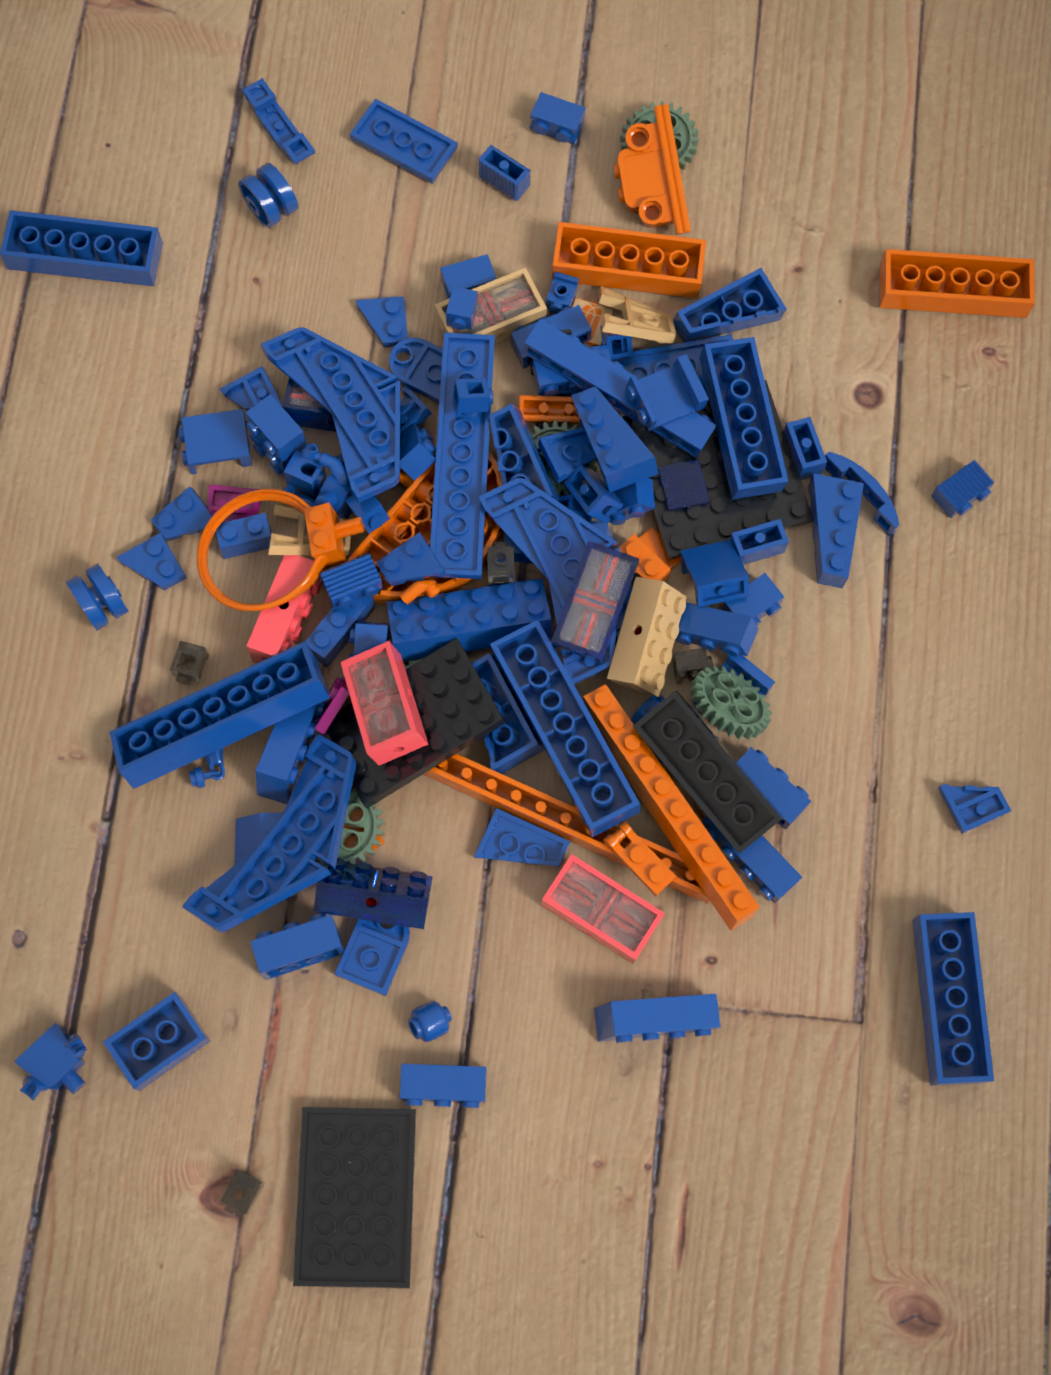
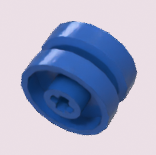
[238,162,299,229]
[66,563,129,631]

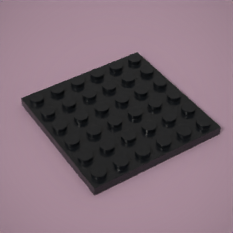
[622,380,813,561]

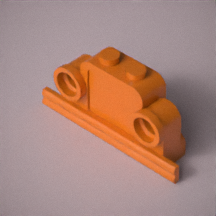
[613,104,691,235]

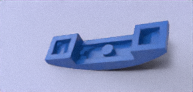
[242,78,315,165]
[825,452,899,537]

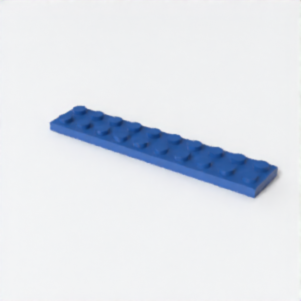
[430,333,495,579]

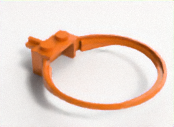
[196,489,365,611]

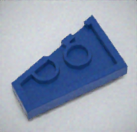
[538,427,596,483]
[474,808,570,867]

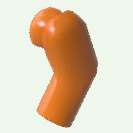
[400,579,440,605]

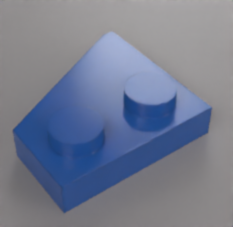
[356,296,408,348]
[116,533,187,591]
[938,784,1011,834]

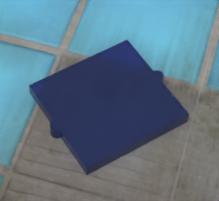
[658,459,710,511]

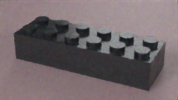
[633,691,783,854]

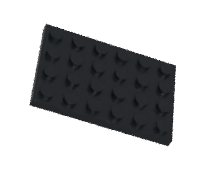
[326,638,506,809]
[293,1107,416,1288]

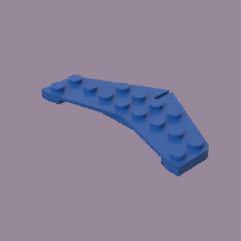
[261,327,400,503]
[479,478,620,685]
[182,734,356,932]

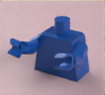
[283,443,352,519]
[14,1023,87,1101]

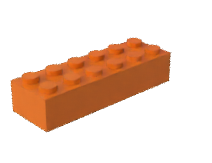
[552,222,706,299]
[879,249,1035,318]

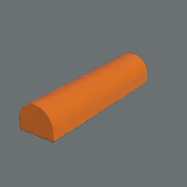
[518,395,620,424]

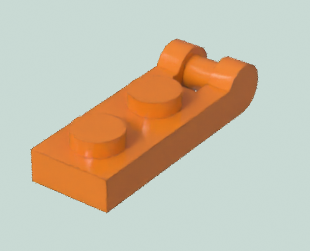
[603,821,677,897]

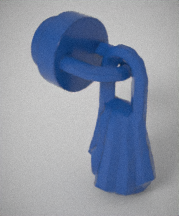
[189,748,225,788]

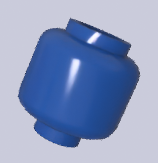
[408,1001,452,1042]

